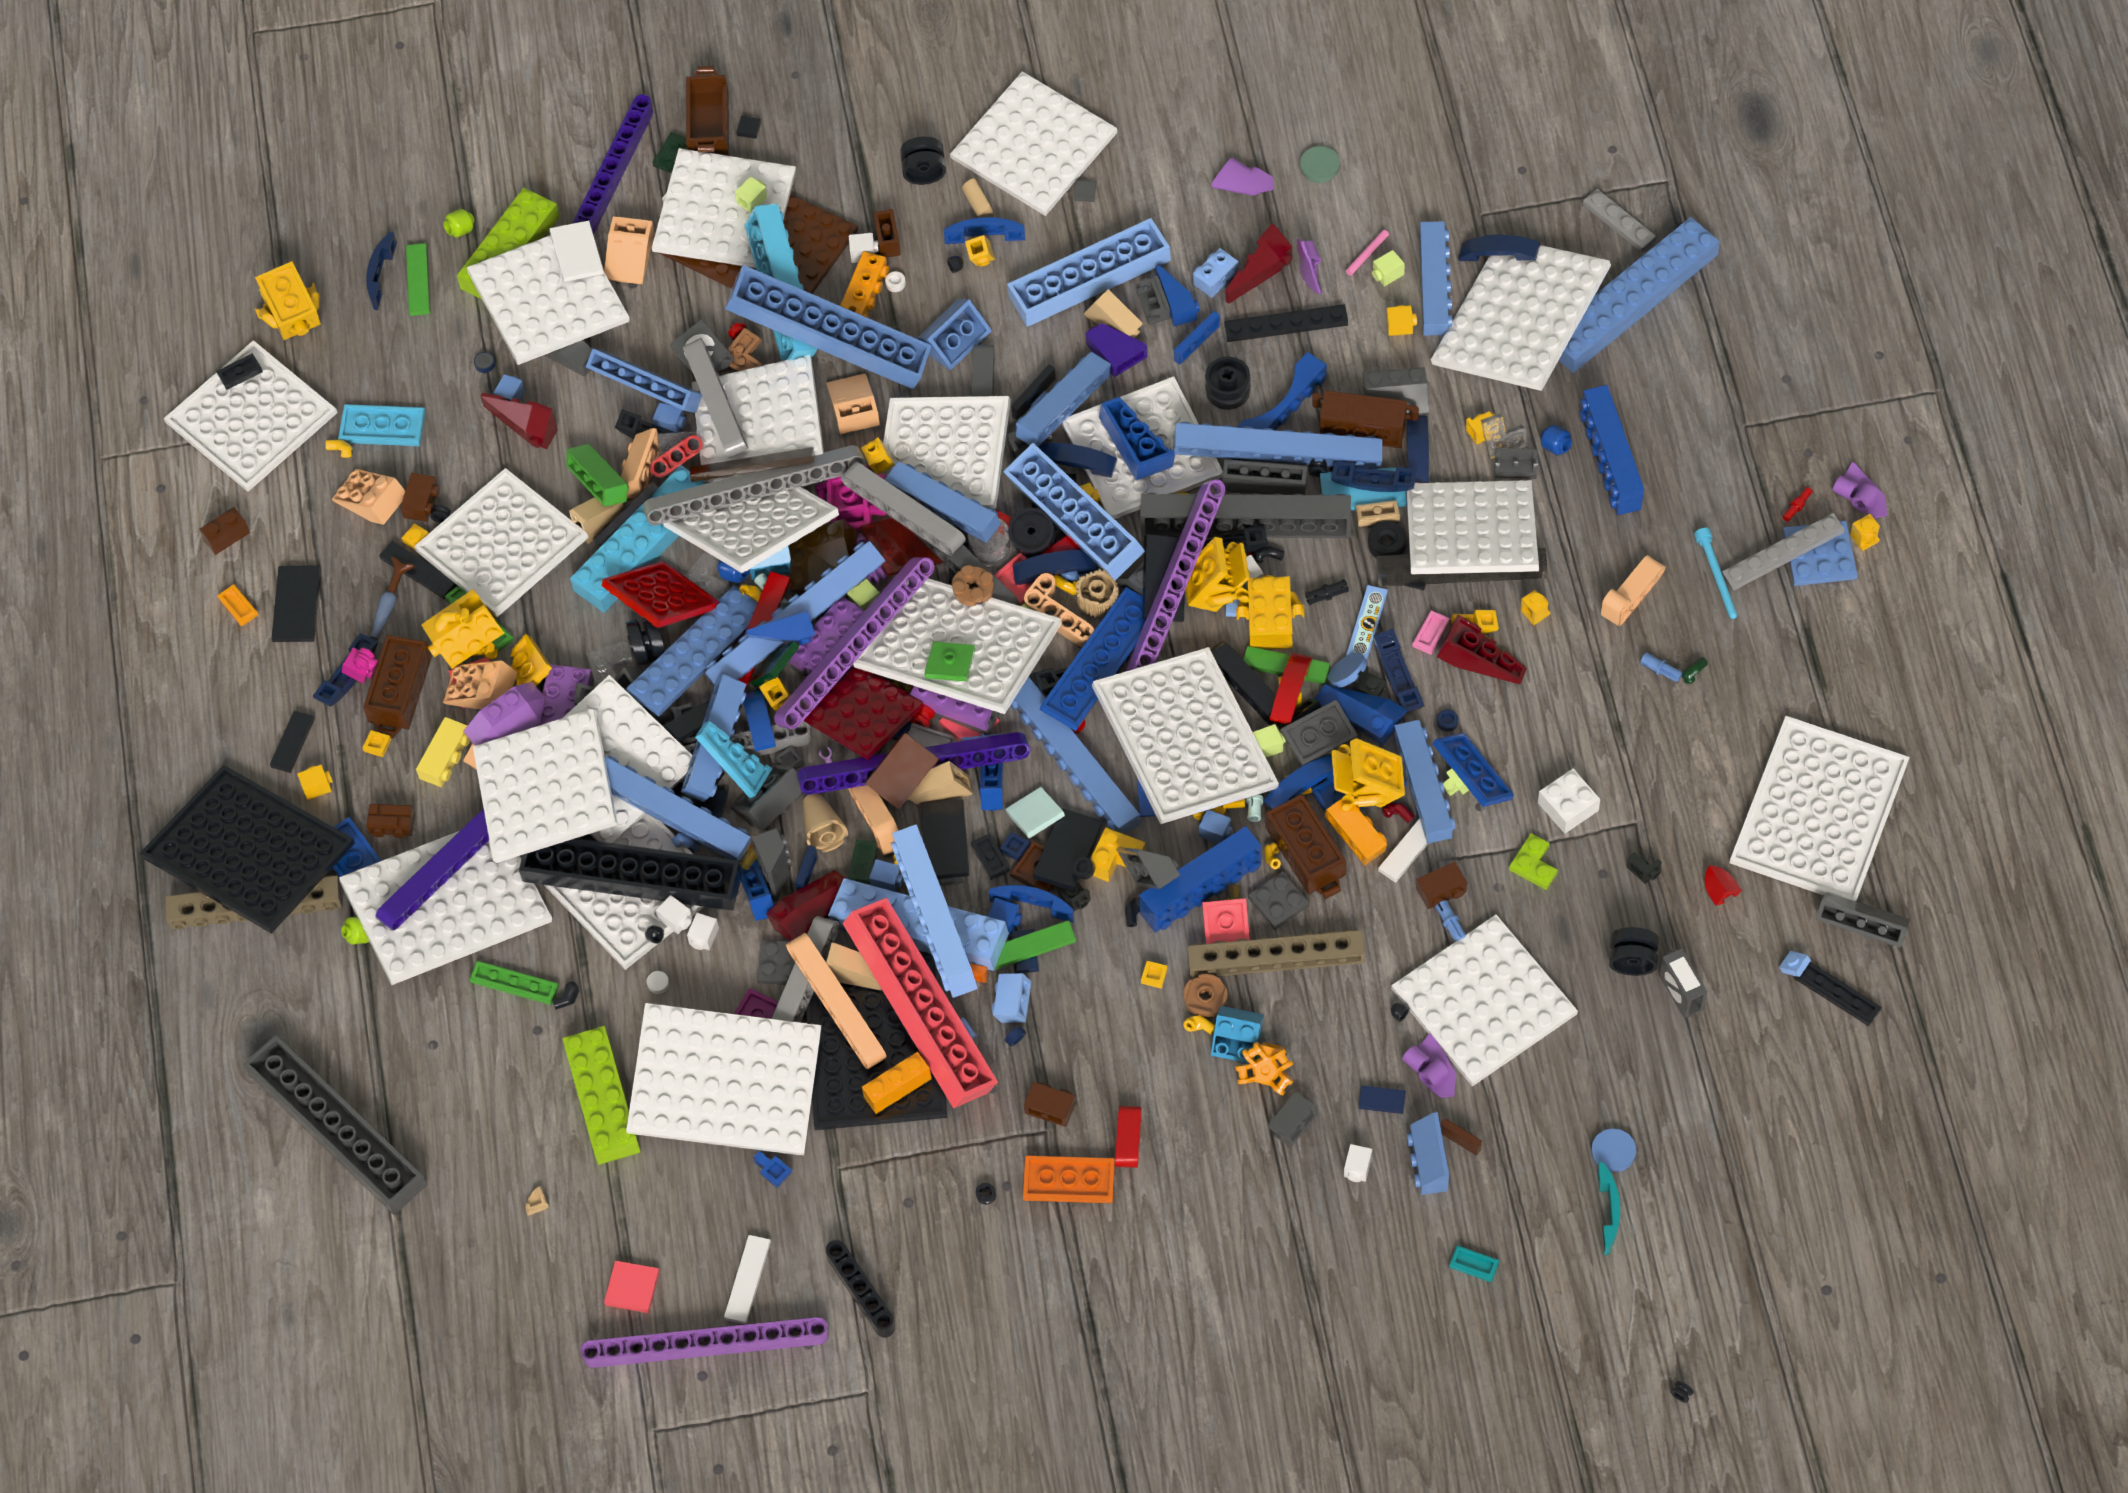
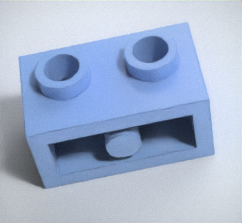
[1193,248,1239,298]
[992,973,1032,1023]

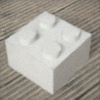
[1538,769,1600,834]

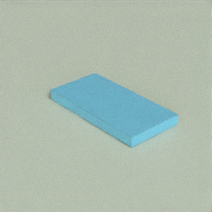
[338,404,426,446]
[1320,467,1407,510]

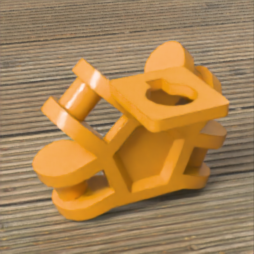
[1235,1042,1294,1096]

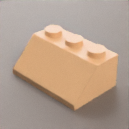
[621,428,661,500]

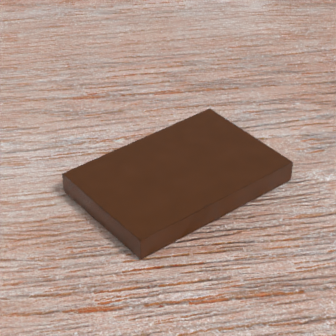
[865,732,938,810]

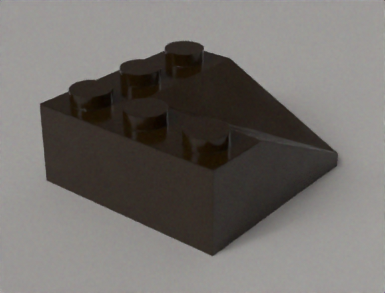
[790,519,857,596]

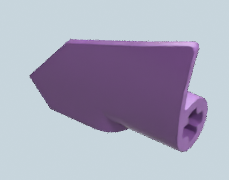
[1212,158,1274,196]
[1297,238,1322,294]
[1833,462,1888,519]
[1402,1033,1456,1098]

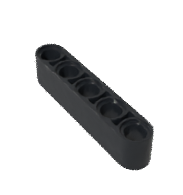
[1210,641,1276,725]
[826,1240,895,1338]

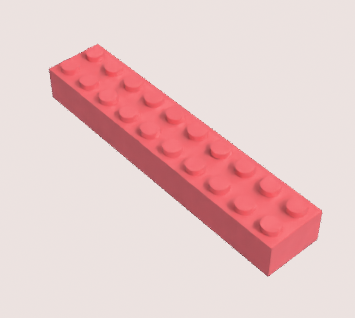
[842,898,998,1109]

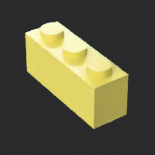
[416,717,470,788]

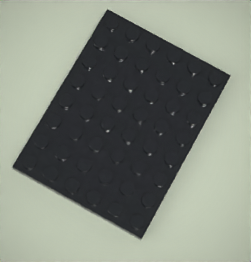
[140,765,355,934]
[806,954,947,1130]

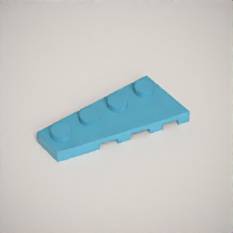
[695,721,772,798]

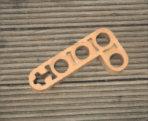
[1601,555,1666,627]
[1024,573,1094,648]
[848,785,898,857]

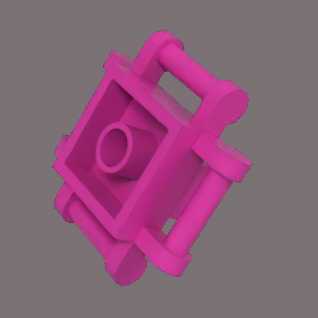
[815,464,887,530]

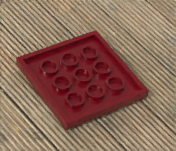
[804,667,923,760]

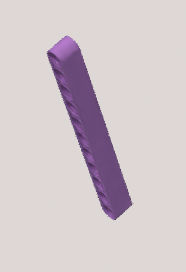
[1125,479,1225,672]
[774,557,934,729]
[580,1317,829,1368]

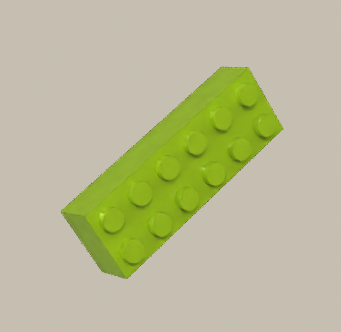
[457,187,560,299]
[562,1026,641,1165]

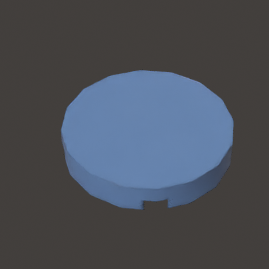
[1328,653,1367,687]
[1591,1128,1636,1172]

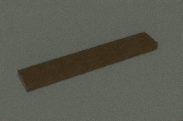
[690,447,815,482]

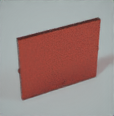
[860,518,944,576]

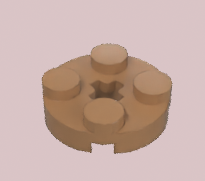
[952,565,994,606]
[1183,974,1228,1018]

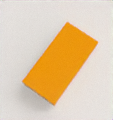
[217,584,258,627]

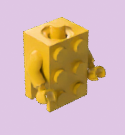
[254,261,321,341]
[1185,537,1250,612]
[1236,575,1305,649]
[421,589,504,669]
[1332,738,1405,811]

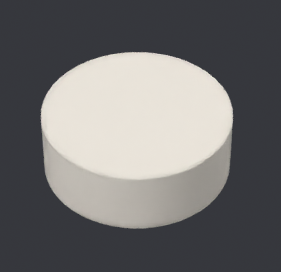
[885,271,906,292]
[647,971,669,994]

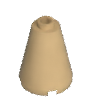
[803,793,848,852]

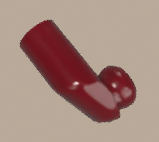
[1382,802,1415,823]

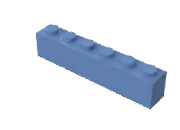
[1420,221,1452,336]
[586,348,702,413]
[1016,352,1111,447]
[884,461,1001,543]
[681,674,746,802]
[1394,720,1456,844]

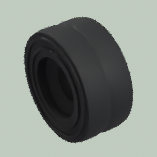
[1368,521,1406,561]

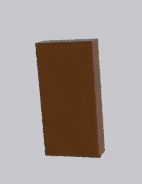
[1440,1118,1482,1156]

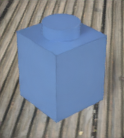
[493,374,525,401]
[653,402,686,433]
[1199,810,1233,844]
[869,859,904,892]

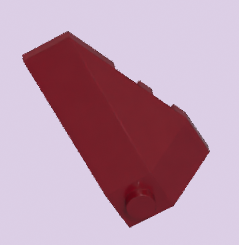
[1225,223,1293,304]
[481,393,558,449]
[1437,615,1527,685]
[766,870,848,941]

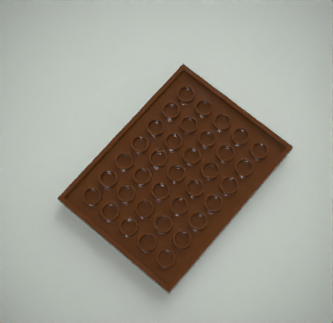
[659,194,858,294]

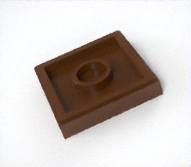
[1010,840,1055,893]

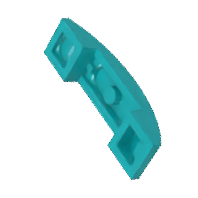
[1597,1162,1620,1255]

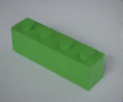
[566,444,629,507]

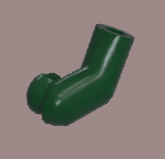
[1682,657,1708,684]

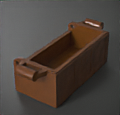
[686,66,729,156]
[1312,390,1419,448]
[363,635,432,739]
[1265,794,1346,899]

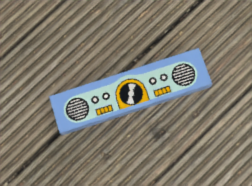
[1346,585,1388,661]

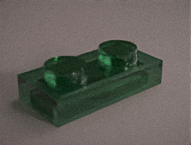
[652,132,687,173]
[848,840,878,884]

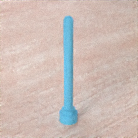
[1694,528,1737,619]

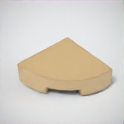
[526,1186,549,1216]

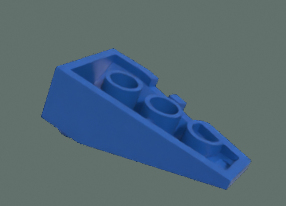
[1315,684,1407,746]

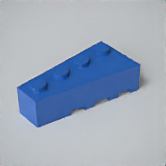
[1099,397,1175,481]

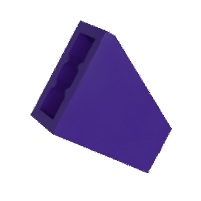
[1085,323,1148,377]

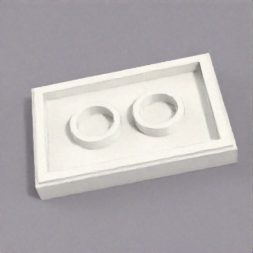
[549,221,603,282]

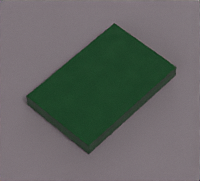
[749,641,800,687]

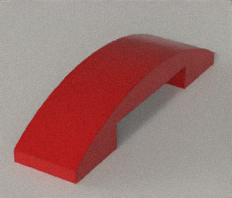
[1270,652,1313,725]

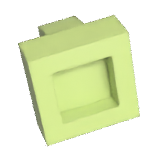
[1443,768,1469,796]

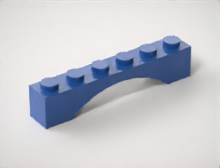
[1236,352,1327,431]

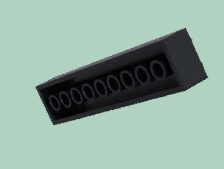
[519,838,742,911]

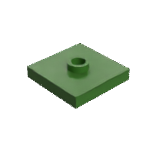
[924,641,975,682]

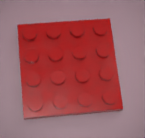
[601,561,720,628]

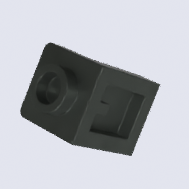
[1354,666,1387,697]
[1626,852,1662,884]
[1057,883,1091,912]

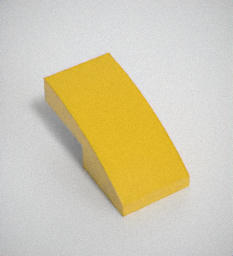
[1451,610,1499,634]

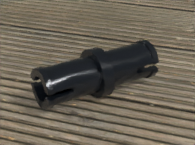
[1305,579,1349,605]

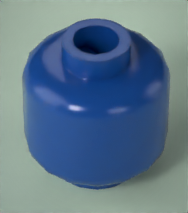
[1541,425,1572,455]
[717,560,750,583]

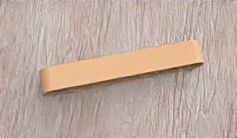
[786,933,887,1069]

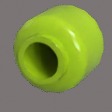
[443,209,474,238]
[341,916,370,945]

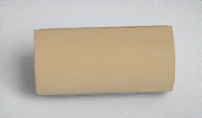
[962,178,994,218]
[1355,500,1400,527]

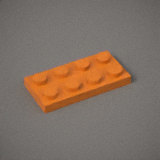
[1023,1156,1115,1203]

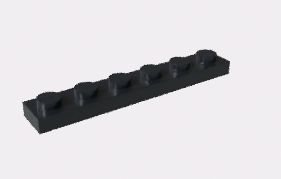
[1224,304,1348,342]

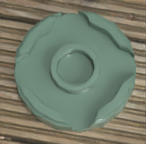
[1300,146,1340,183]

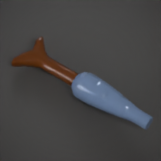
[370,557,415,640]

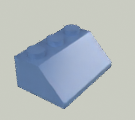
[916,299,992,370]
[1406,1112,1449,1195]

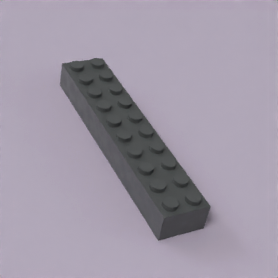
[1140,493,1351,538]
[243,1035,427,1215]

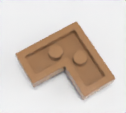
[727,328,764,372]

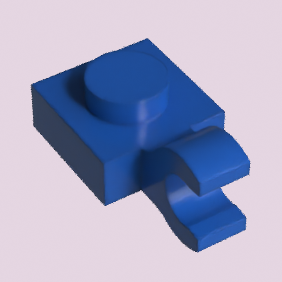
[753,1151,792,1188]

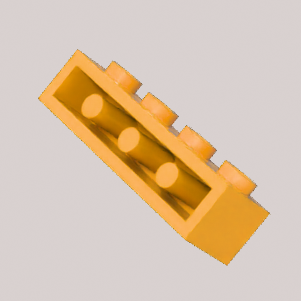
[840,251,889,318]

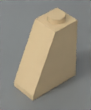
[1084,289,1143,338]
[569,497,624,544]
[908,761,973,806]
[826,943,881,990]

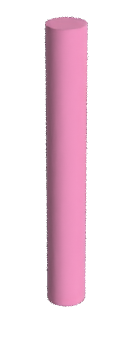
[1346,230,1389,276]

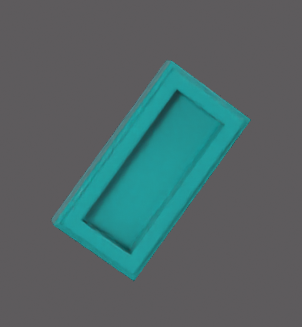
[1449,1245,1500,1283]

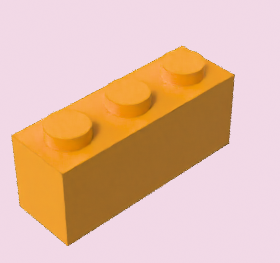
[1324,799,1387,866]
[862,1052,931,1114]

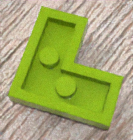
[1509,833,1558,890]

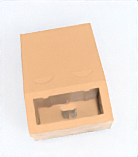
[604,216,655,285]
[826,373,880,435]
[332,469,405,525]
[443,660,517,710]

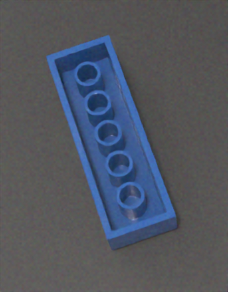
[1579,385,1644,515]
[1139,826,1261,933]

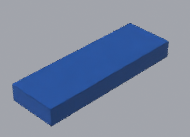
[1174,311,1220,365]

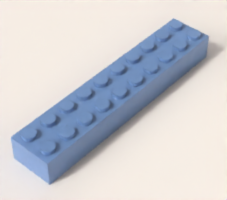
[1558,217,1720,373]
[725,265,932,389]

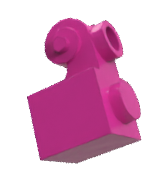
[342,648,378,684]

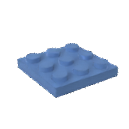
[1783,521,1857,586]

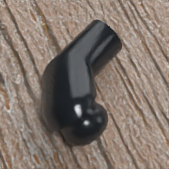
[1253,546,1285,563]
[1125,896,1140,927]
[552,981,579,1010]

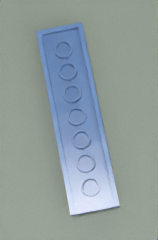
[626,586,757,717]

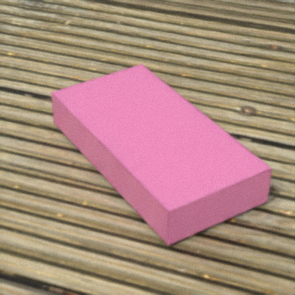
[1412,610,1450,655]

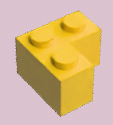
[1090,827,1146,882]

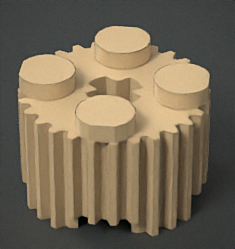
[1076,569,1119,619]

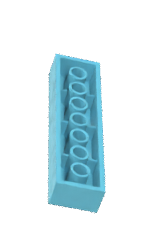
[744,204,818,361]
[570,465,707,613]

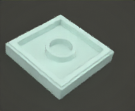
[1005,787,1065,838]

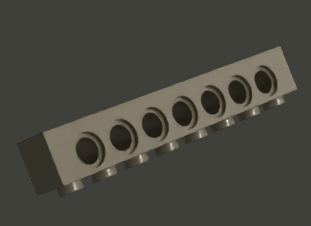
[165,876,342,930]
[1187,929,1365,979]

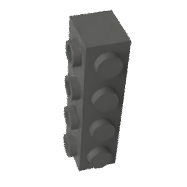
[1222,459,1307,495]
[1816,892,1910,947]

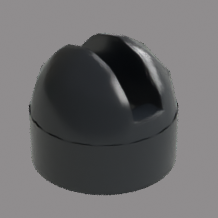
[947,256,964,273]
[645,925,664,944]
[1391,1002,1410,1022]

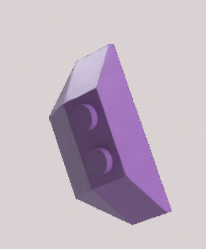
[464,682,545,746]

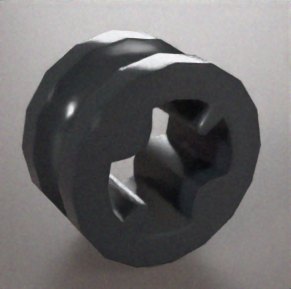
[1309,460,1327,477]
[430,505,451,523]
[975,1183,996,1205]
[1670,1381,1694,1403]

